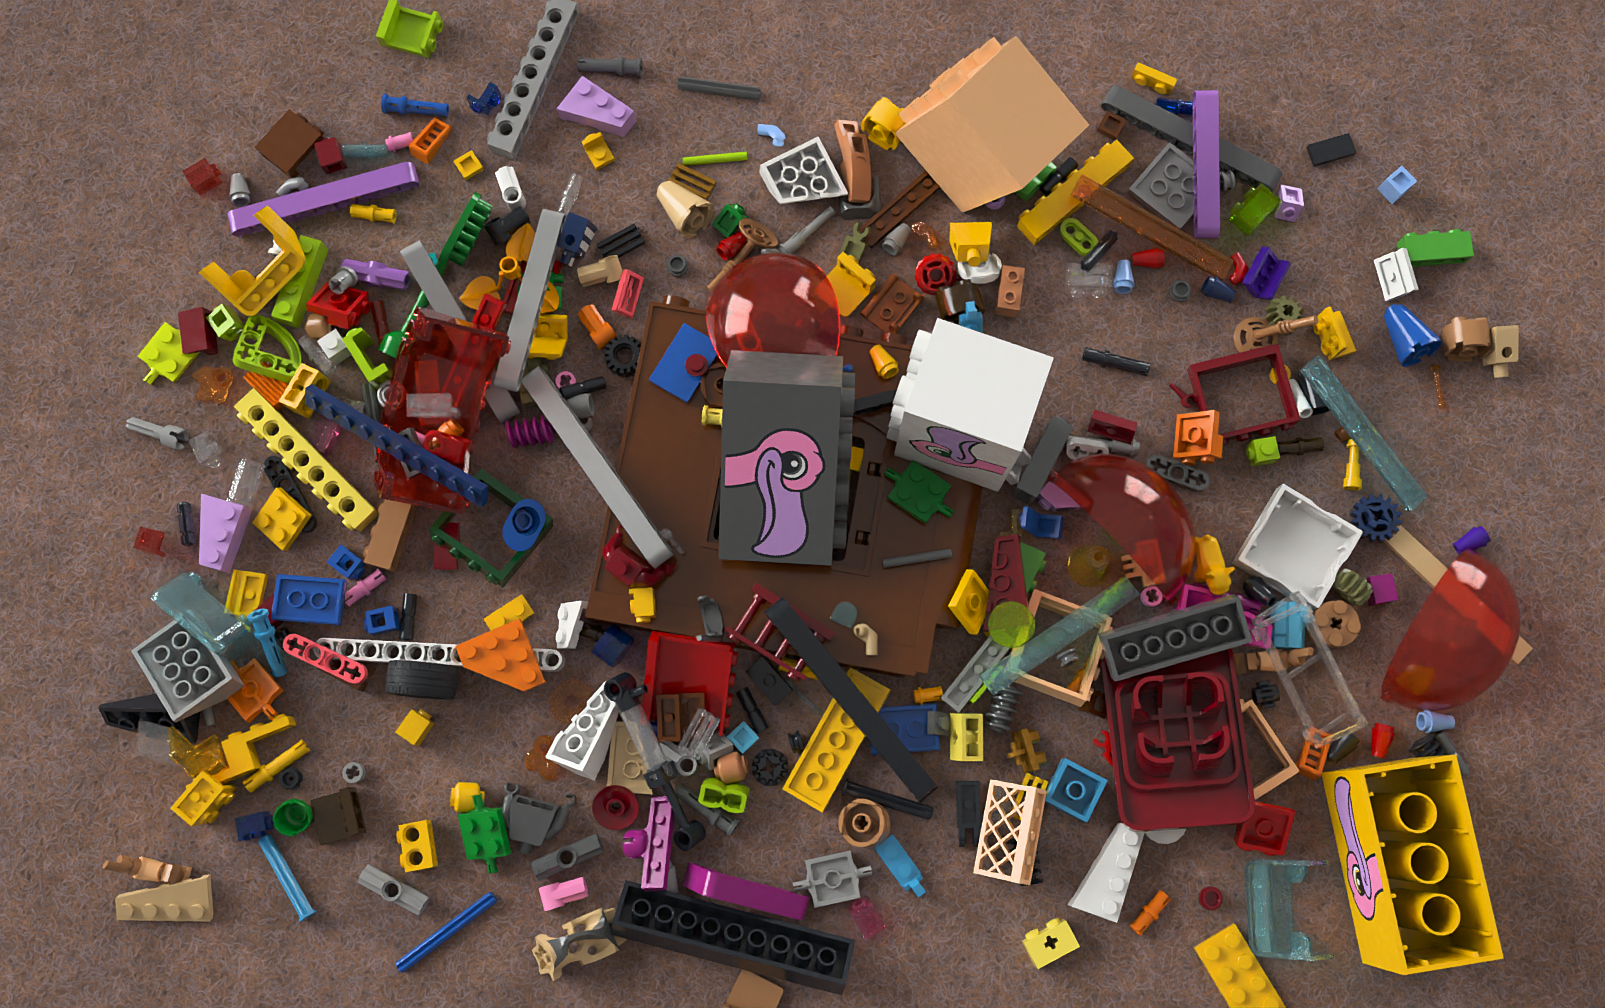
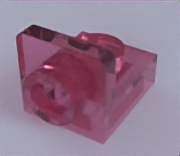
[848,896,886,940]

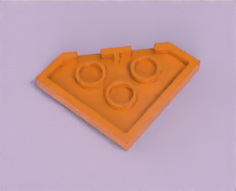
[455,618,546,692]

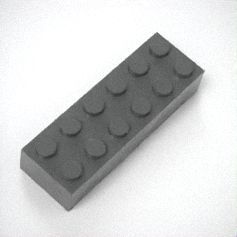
[1098,594,1253,682]

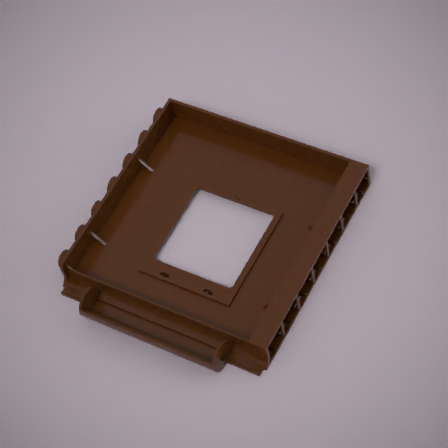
[585,295,983,678]

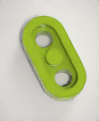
[1059,218,1098,256]

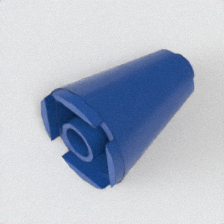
[1384,304,1442,367]

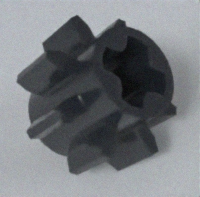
[1251,680,1280,709]

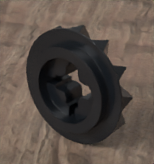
[752,749,789,786]

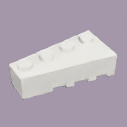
[1067,823,1145,923]

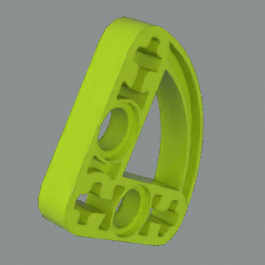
[233,315,301,383]

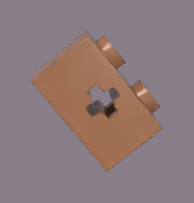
[995,265,1025,318]

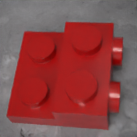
[306,281,371,329]
[1234,801,1295,856]

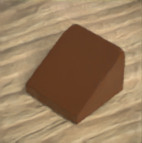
[1078,690,1106,719]

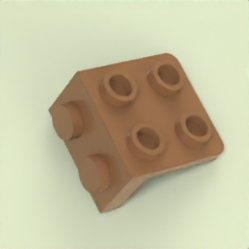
[724,970,784,1008]

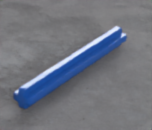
[396,892,497,973]

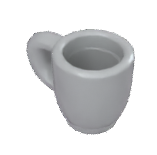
[566,393,594,432]

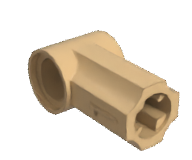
[577,255,623,287]

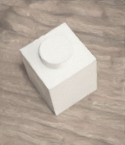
[317,329,351,365]

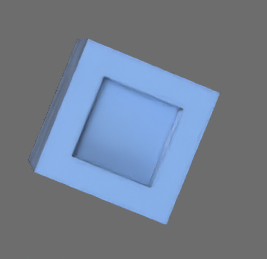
[1377,166,1417,204]

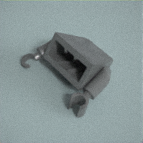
[502,782,576,854]

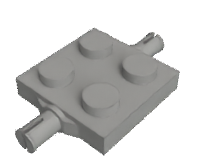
[793,850,873,908]

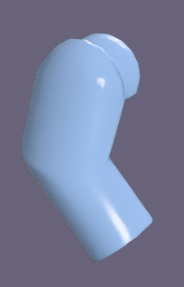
[757,124,786,146]

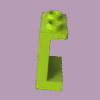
[376,0,443,58]
[342,327,399,390]

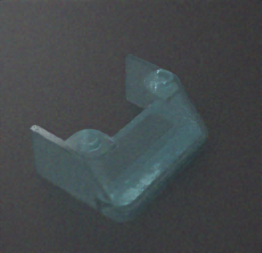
[150,571,257,660]
[1245,859,1334,961]

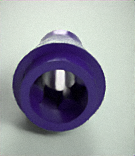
[1452,526,1491,555]

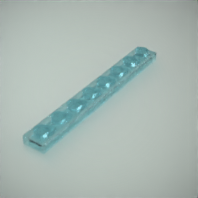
[1300,355,1427,511]
[980,576,1140,696]

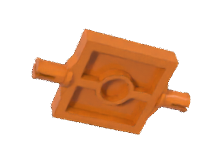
[227,658,284,723]

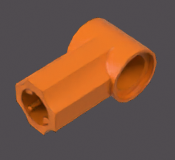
[577,304,618,350]

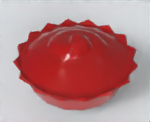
[914,253,957,295]

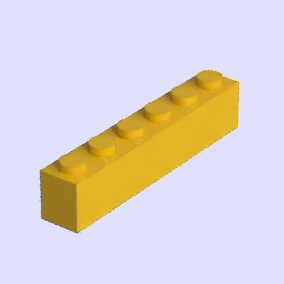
[1017,140,1134,245]

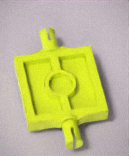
[137,322,200,385]

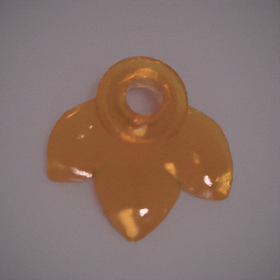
[191,366,234,405]
[525,735,560,781]

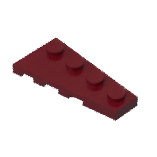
[983,534,1031,632]

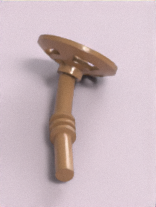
[706,218,778,293]
[1233,315,1318,352]

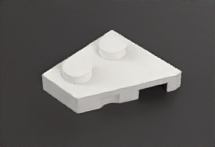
[556,601,588,649]

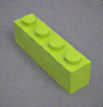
[271,235,329,329]

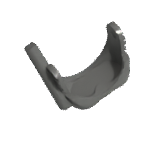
[838,176,881,220]
[696,595,725,642]

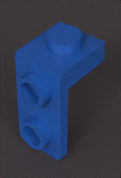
[1019,506,1064,540]

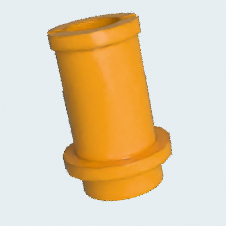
[913,686,943,705]

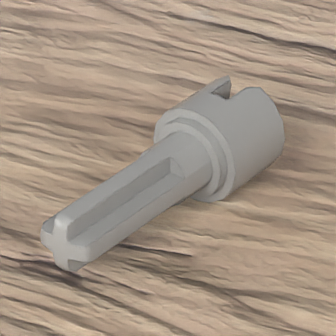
[126,417,189,451]

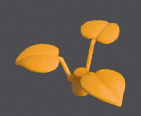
[459,223,559,314]

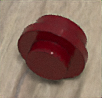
[685,354,708,377]
[1198,886,1223,911]

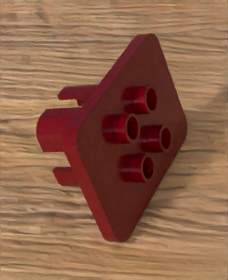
[1101,648,1255,832]

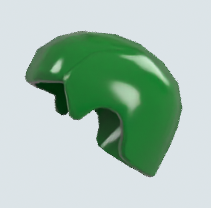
[273,799,313,837]

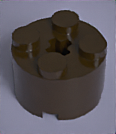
[936,279,985,324]

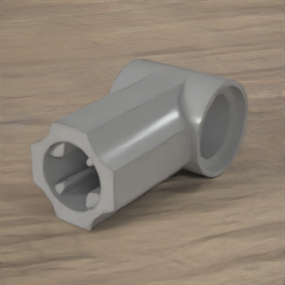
[654,741,700,776]

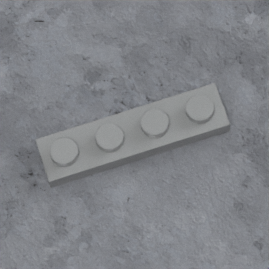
[940,630,1016,713]

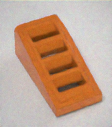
[409,117,452,165]
[1296,726,1333,781]

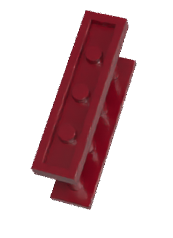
[725,582,835,682]

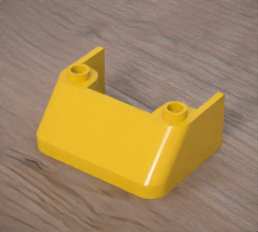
[199,205,306,316]

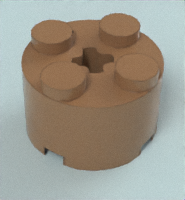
[1441,317,1492,362]
[1306,600,1361,649]
[838,799,890,848]

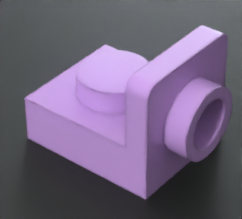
[1275,185,1304,222]

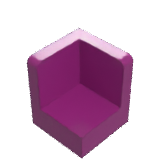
[1365,573,1399,606]

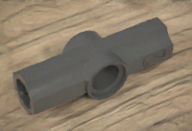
[531,833,604,881]

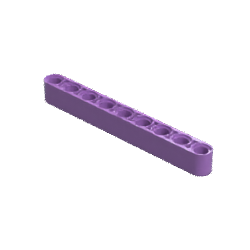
[227,162,420,237]

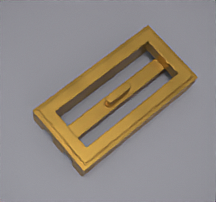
[668,163,716,200]

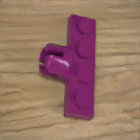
[623,796,675,891]

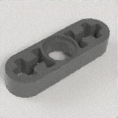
[1145,455,1210,492]

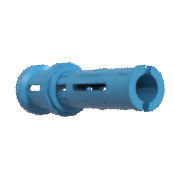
[247,609,288,677]

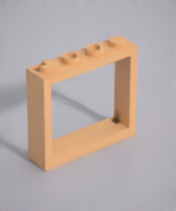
[1002,589,1113,707]
[1240,699,1300,800]

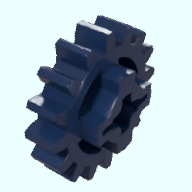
[1350,494,1402,543]

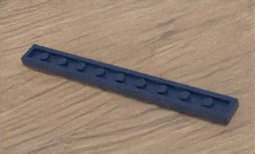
[305,384,488,507]

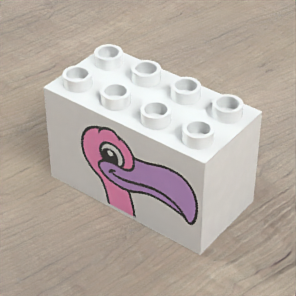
[886,318,1053,492]

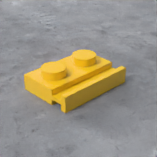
[224,569,269,618]

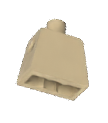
[1482,325,1519,378]

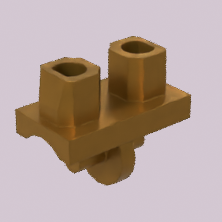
[1006,728,1047,773]

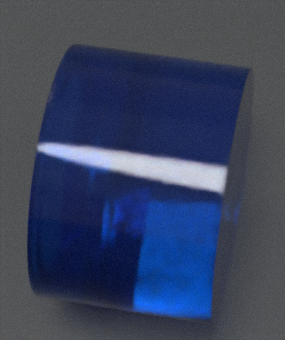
[592,624,635,668]

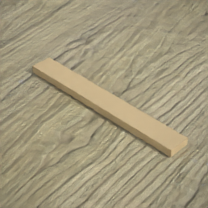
[1383,525,1533,665]

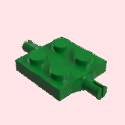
[884,460,954,524]
[458,793,511,874]

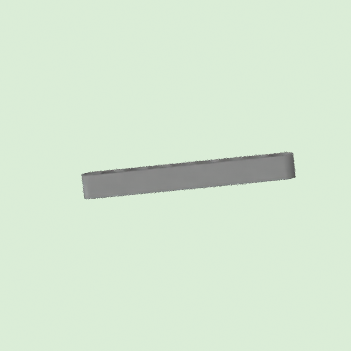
[494,209,566,392]
[400,240,521,424]

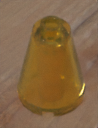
[1066,543,1112,588]

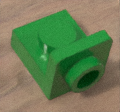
[712,203,750,238]

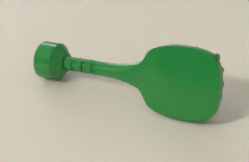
[377,192,493,366]

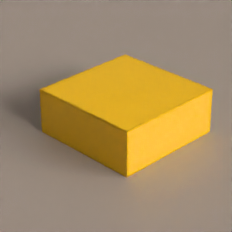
[453,150,484,180]

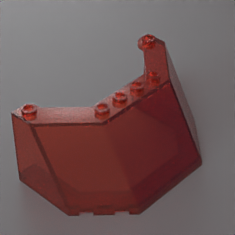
[373,306,511,515]

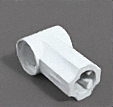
[495,166,526,211]

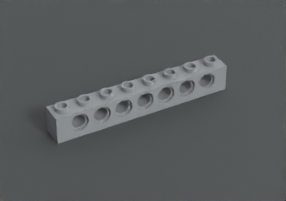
[487,0,580,160]

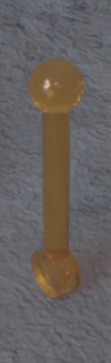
[1430,364,1446,409]

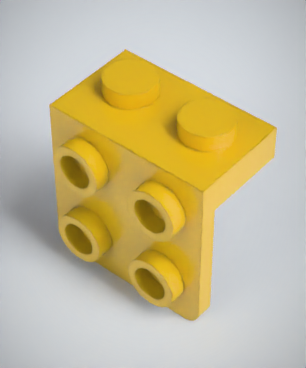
[815,252,876,318]
[528,314,568,360]

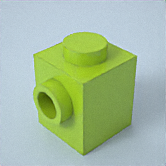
[1246,436,1280,467]

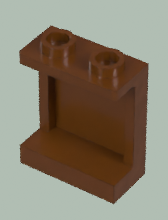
[255,109,324,179]

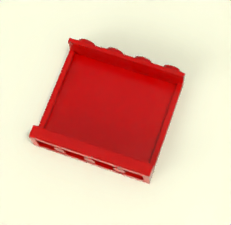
[640,631,738,736]

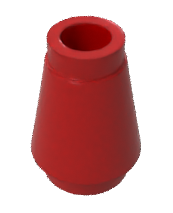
[716,231,748,261]
[1133,247,1165,269]
[1371,723,1396,758]

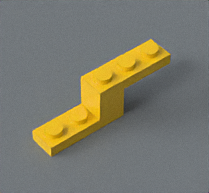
[186,714,297,789]

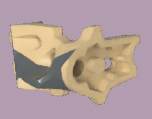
[532,908,627,981]

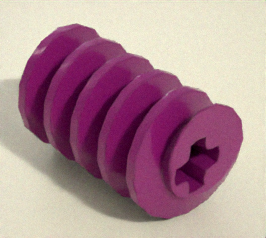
[506,416,555,448]

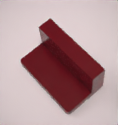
[178,307,218,355]
[1087,410,1137,445]

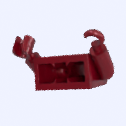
[602,525,676,588]

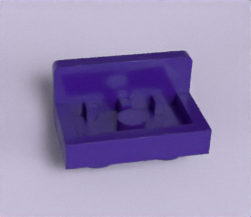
[1242,246,1291,300]

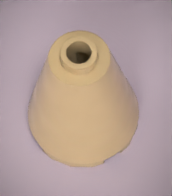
[657,181,714,239]

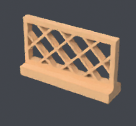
[973,779,1047,885]

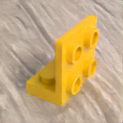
[1313,307,1356,361]
[170,771,238,826]

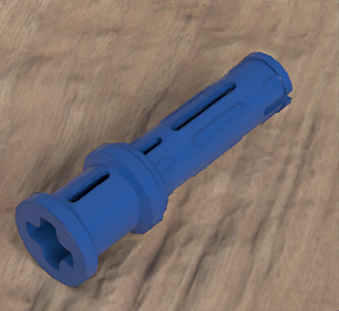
[381,94,449,117]

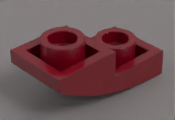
[434,522,460,570]

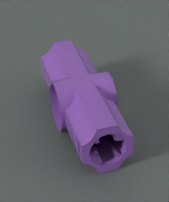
[341,258,410,291]

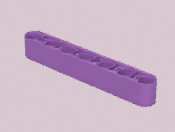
[1193,90,1220,239]

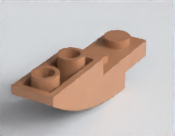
[834,119,871,203]

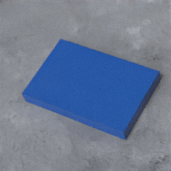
[649,323,723,404]
[271,574,347,626]
[870,704,940,755]

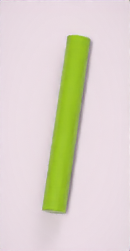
[683,151,747,166]

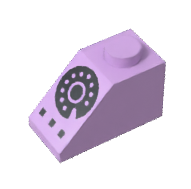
[1037,473,1091,512]

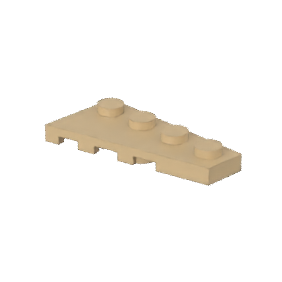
[115,874,213,922]

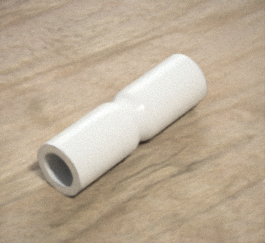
[1289,379,1313,418]

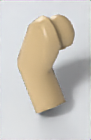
[854,623,878,656]

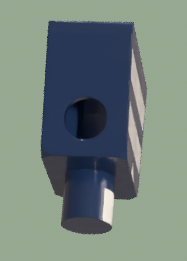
[557,212,597,267]

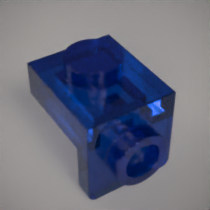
[466,82,501,115]

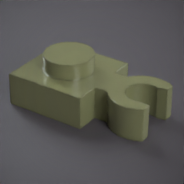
[839,222,872,264]

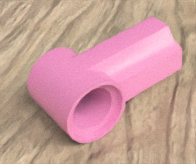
[539,877,589,911]

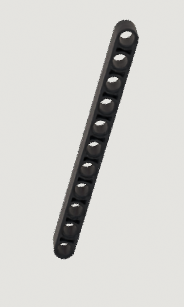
[764,597,938,803]

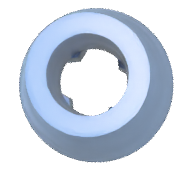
[1113,260,1135,294]
[1416,710,1455,733]

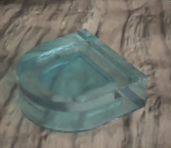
[830,602,857,629]

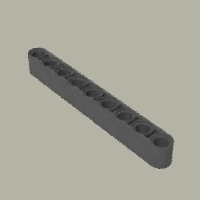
[1101,85,1282,194]

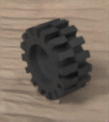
[604,335,641,377]

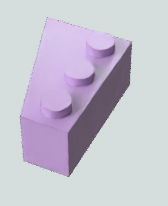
[557,76,637,137]
[199,494,252,574]

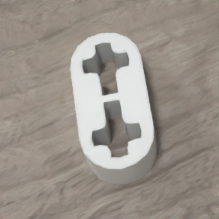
[1066,437,1109,464]

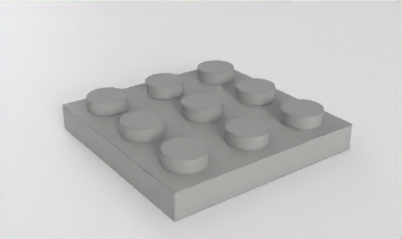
[1128,142,1194,232]

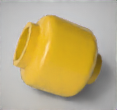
[450,782,485,813]

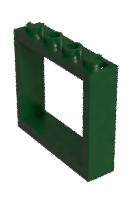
[429,468,553,588]

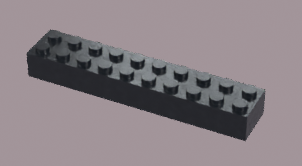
[611,880,855,996]

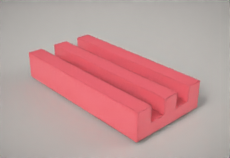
[612,269,644,319]

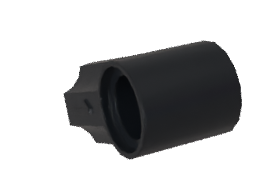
[484,206,531,246]

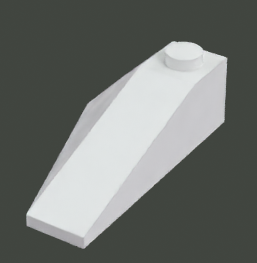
[546,681,619,781]

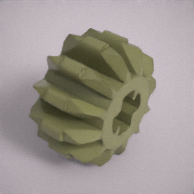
[1264,295,1304,334]
[1332,569,1373,606]

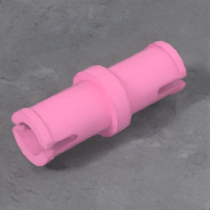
[345,568,387,607]

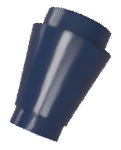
[1201,276,1236,303]

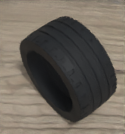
[385,660,458,700]

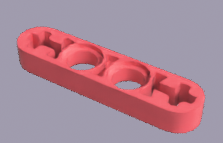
[283,634,368,684]

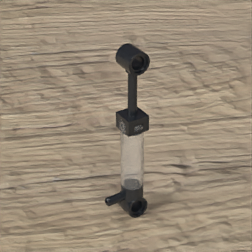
[604,672,706,851]

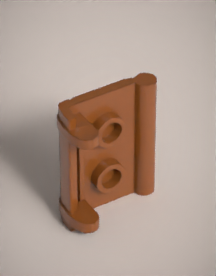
[860,273,925,334]

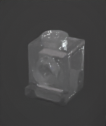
[188,430,223,468]

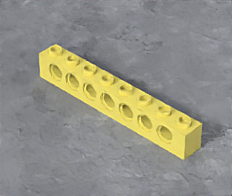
[234,388,378,532]

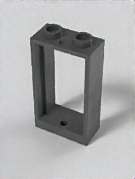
[1011,416,1074,506]

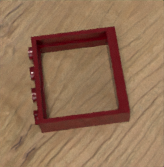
[1187,343,1301,446]

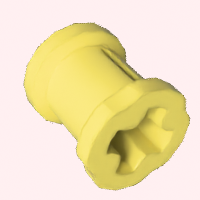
[702,405,722,428]

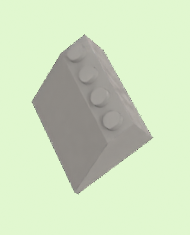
[131,609,245,722]

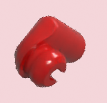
[1229,252,1249,285]

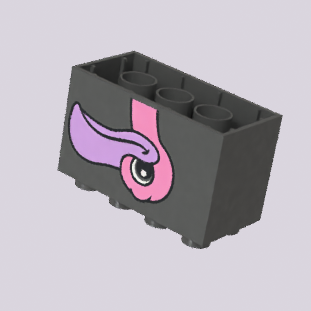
[719,350,855,565]

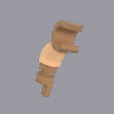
[1233,647,1314,674]
[102,854,192,885]

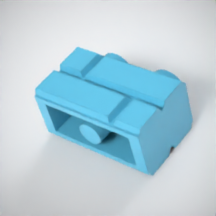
[1270,601,1306,650]

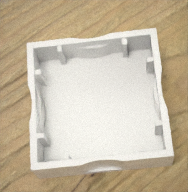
[1232,484,1363,611]

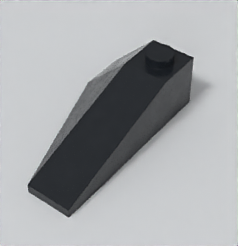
[98,694,200,744]

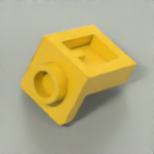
[582,132,615,170]

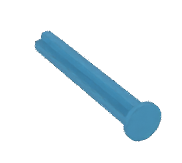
[258,835,317,922]

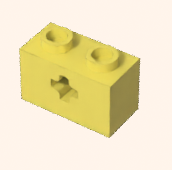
[950,713,983,761]
[1022,917,1080,969]

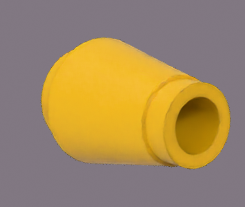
[869,345,899,379]

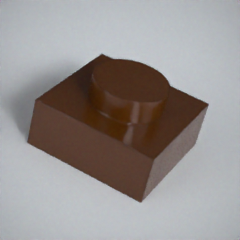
[1097,110,1127,141]

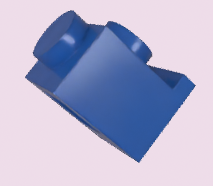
[327,545,366,581]
[363,606,400,636]

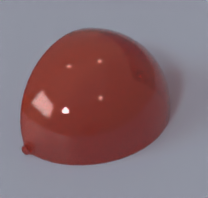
[706,253,840,368]
[1047,454,1196,605]
[1380,548,1521,711]

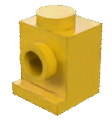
[629,587,656,623]

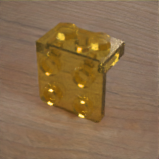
[167,726,225,778]

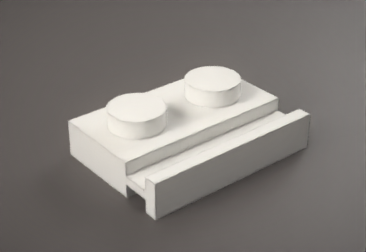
[1374,248,1419,301]

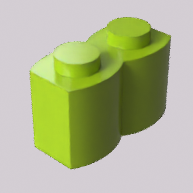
[698,777,750,813]

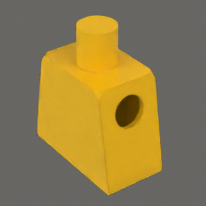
[949,222,992,267]

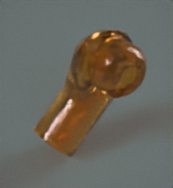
[911,222,939,249]

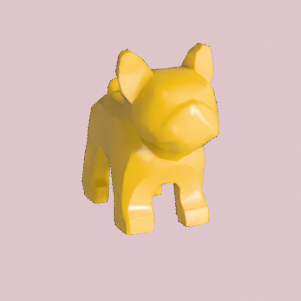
[1188,534,1235,595]

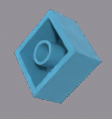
[1045,758,1108,823]

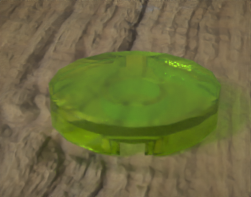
[988,601,1035,648]

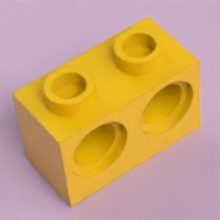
[279,363,331,419]
[396,820,438,872]

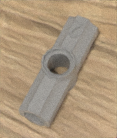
[358,864,430,916]

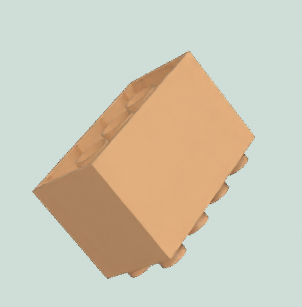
[895,36,1089,212]

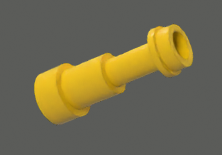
[1343,439,1363,491]

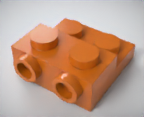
[1173,410,1223,466]

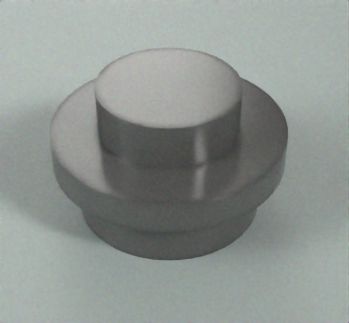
[667,255,688,277]
[1169,280,1191,302]

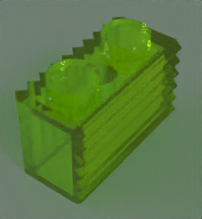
[1228,184,1281,236]

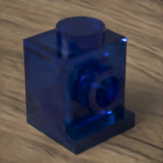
[235,811,275,842]

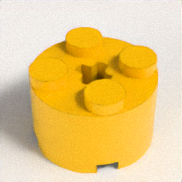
[861,97,905,150]

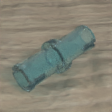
[342,142,388,159]

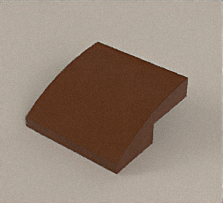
[656,692,708,741]

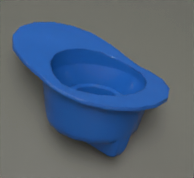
[502,499,546,551]

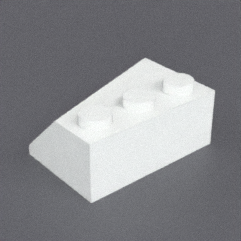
[759,137,848,204]

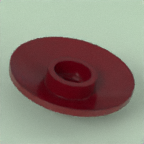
[592,785,639,830]

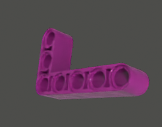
[682,862,810,920]

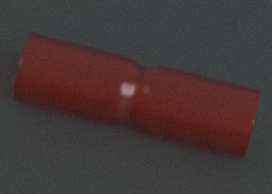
[370,300,390,345]

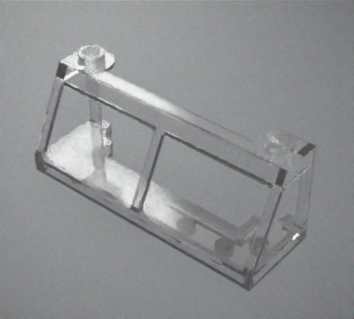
[1251,591,1369,749]

